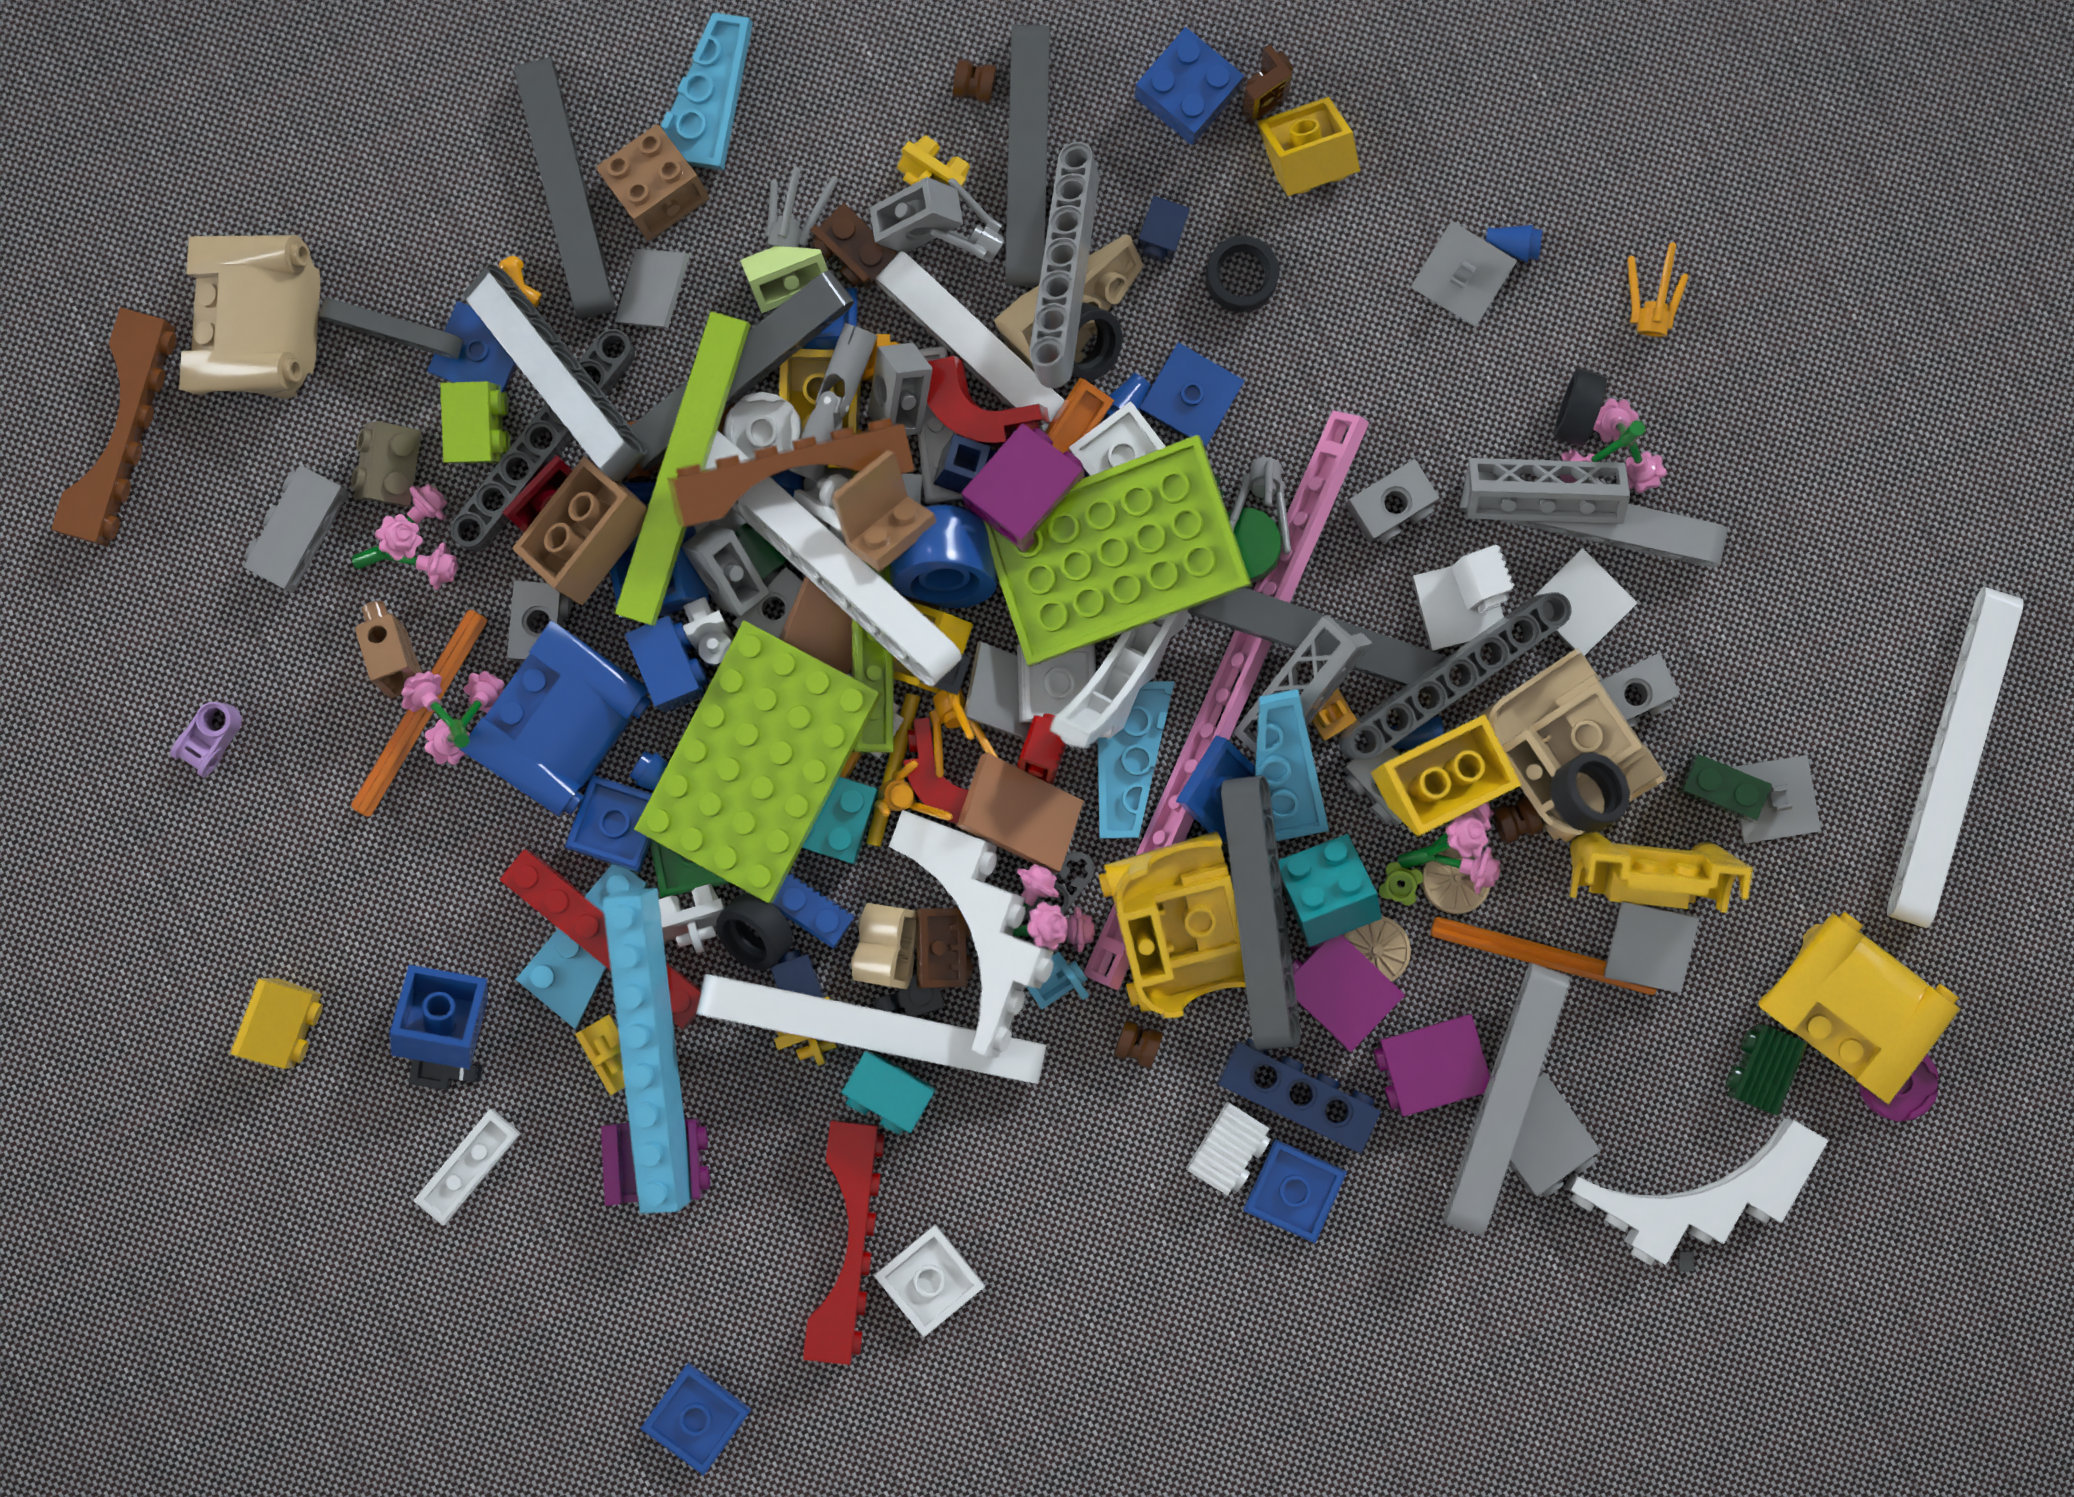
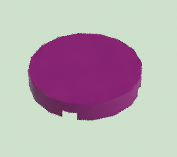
[1858,1054,1939,1121]

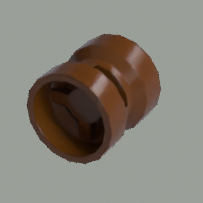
[952,59,997,104]
[1492,796,1543,845]
[1113,1019,1163,1069]

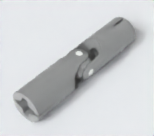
[789,323,877,482]

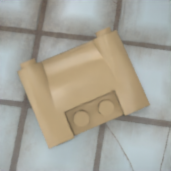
[179,235,320,399]
[1479,647,1667,843]

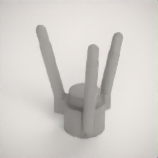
[765,167,838,248]
[931,178,1005,264]
[1229,457,1291,554]

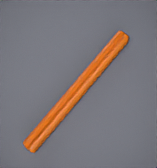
[351,609,487,817]
[1430,917,1658,995]

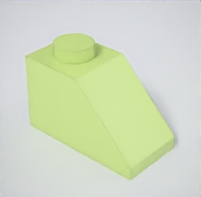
[740,246,828,313]

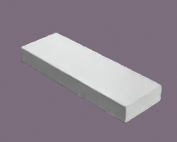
[413,1109,522,1226]

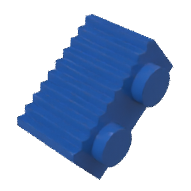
[773,874,855,949]

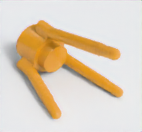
[1628,242,1689,337]
[929,689,998,778]
[874,761,952,820]

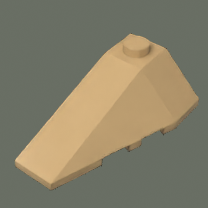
[994,234,1144,373]

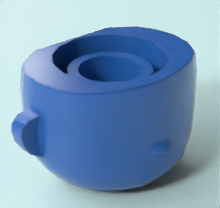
[890,505,998,608]

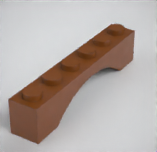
[51,307,176,548]
[667,418,915,527]

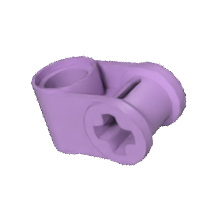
[170,702,242,778]

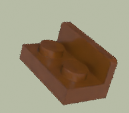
[1242,44,1293,125]
[810,202,898,291]
[916,908,972,988]

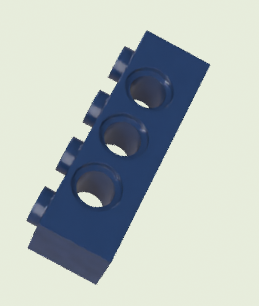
[1216,1038,1381,1154]

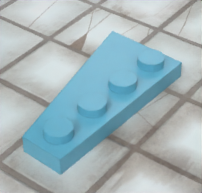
[661,13,753,171]
[1097,681,1175,839]
[1255,689,1329,841]
[515,864,648,1029]

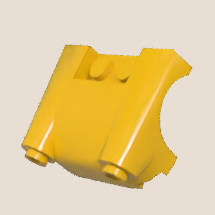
[1098,831,1246,1018]
[1569,832,1752,913]
[1757,911,1960,1104]

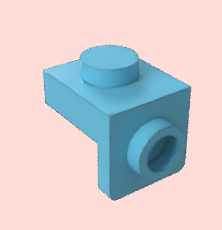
[1025,952,1089,1009]

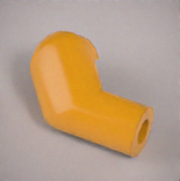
[498,256,543,308]

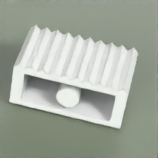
[1451,545,1514,613]
[1186,1102,1271,1196]

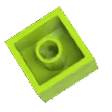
[440,382,510,464]

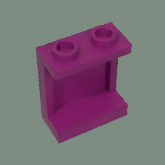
[961,423,1085,553]
[1292,935,1405,1052]
[1373,1014,1490,1117]
[601,1118,710,1206]

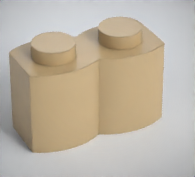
[851,903,917,990]

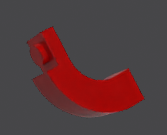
[927,356,1050,447]
[903,717,969,826]

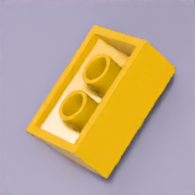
[1370,714,1521,837]

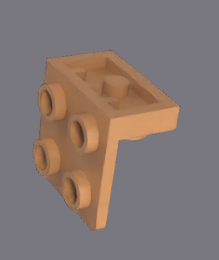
[596,125,710,242]
[831,450,936,572]

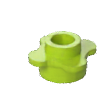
[1379,862,1423,906]

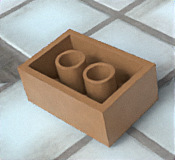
[512,456,648,605]

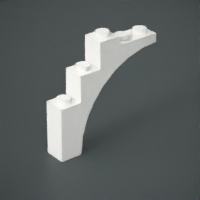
[1050,609,1190,749]
[889,810,1054,1057]
[1564,1118,1828,1266]

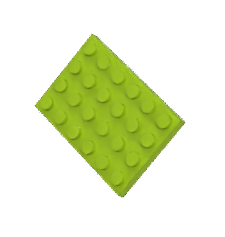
[984,435,1251,667]
[634,620,882,904]

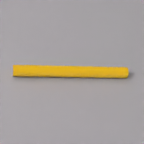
[866,693,921,847]

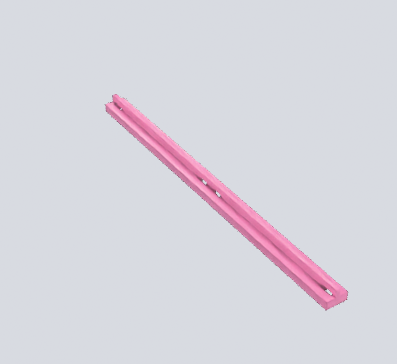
[1084,410,1369,991]

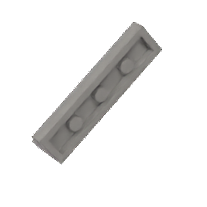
[1466,458,1630,524]
[1233,615,1373,754]

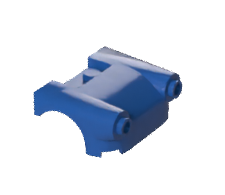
[459,620,652,817]

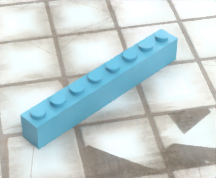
[603,888,692,1213]

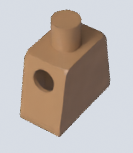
[355,601,422,699]

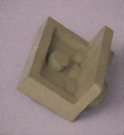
[351,421,422,507]

